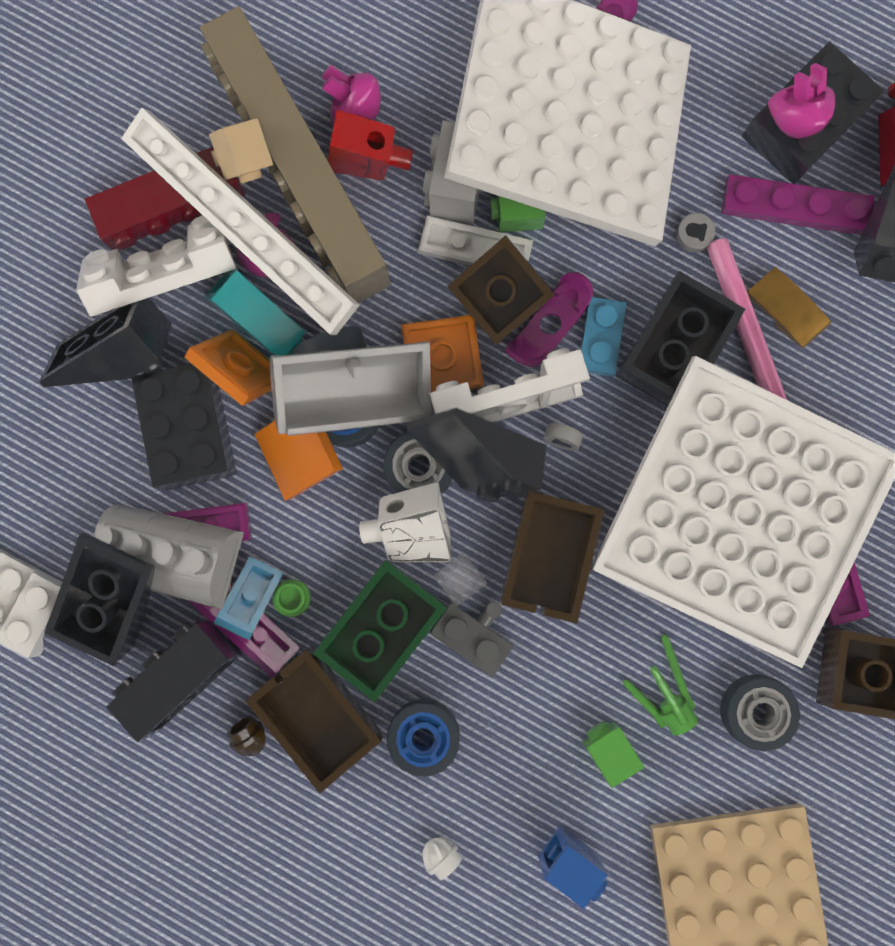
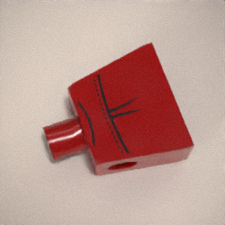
[328,110,414,180]

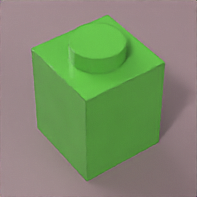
[490,195,546,233]
[582,721,645,788]

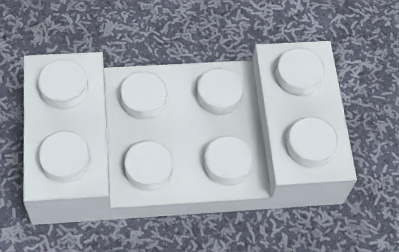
[76,215,236,317]
[430,348,590,423]
[0,549,62,658]

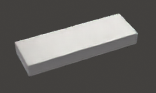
[418,215,534,266]

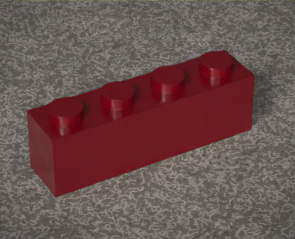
[84,147,246,250]

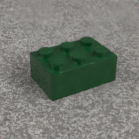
[313,560,448,702]

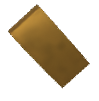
[747,266,831,349]

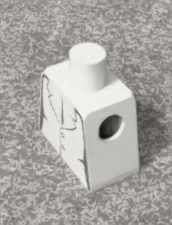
[359,483,451,562]

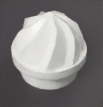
[422,837,462,880]

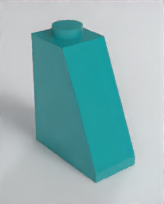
[204,270,306,356]

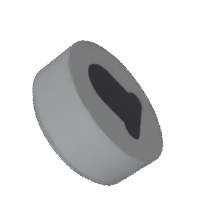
[676,213,715,253]
[543,423,583,451]

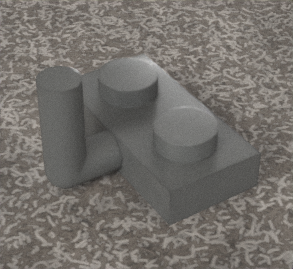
[430,601,514,678]

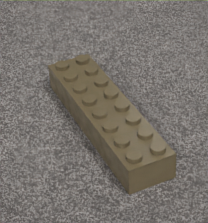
[199,6,391,304]

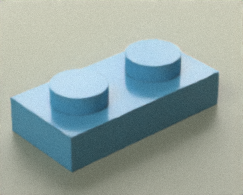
[581,297,627,377]
[214,556,284,640]

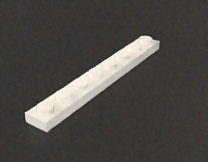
[121,108,360,335]

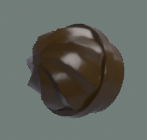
[227,716,266,756]

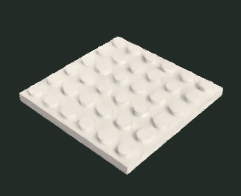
[444,0,691,246]
[591,356,895,668]

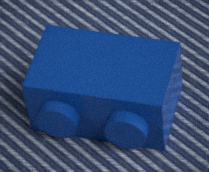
[538,825,608,909]

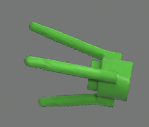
[623,634,699,736]

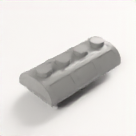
[270,341,431,436]
[93,505,244,609]

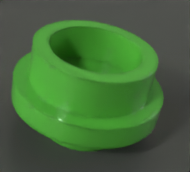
[273,579,311,617]

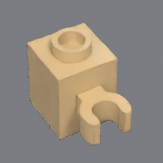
[209,118,273,184]

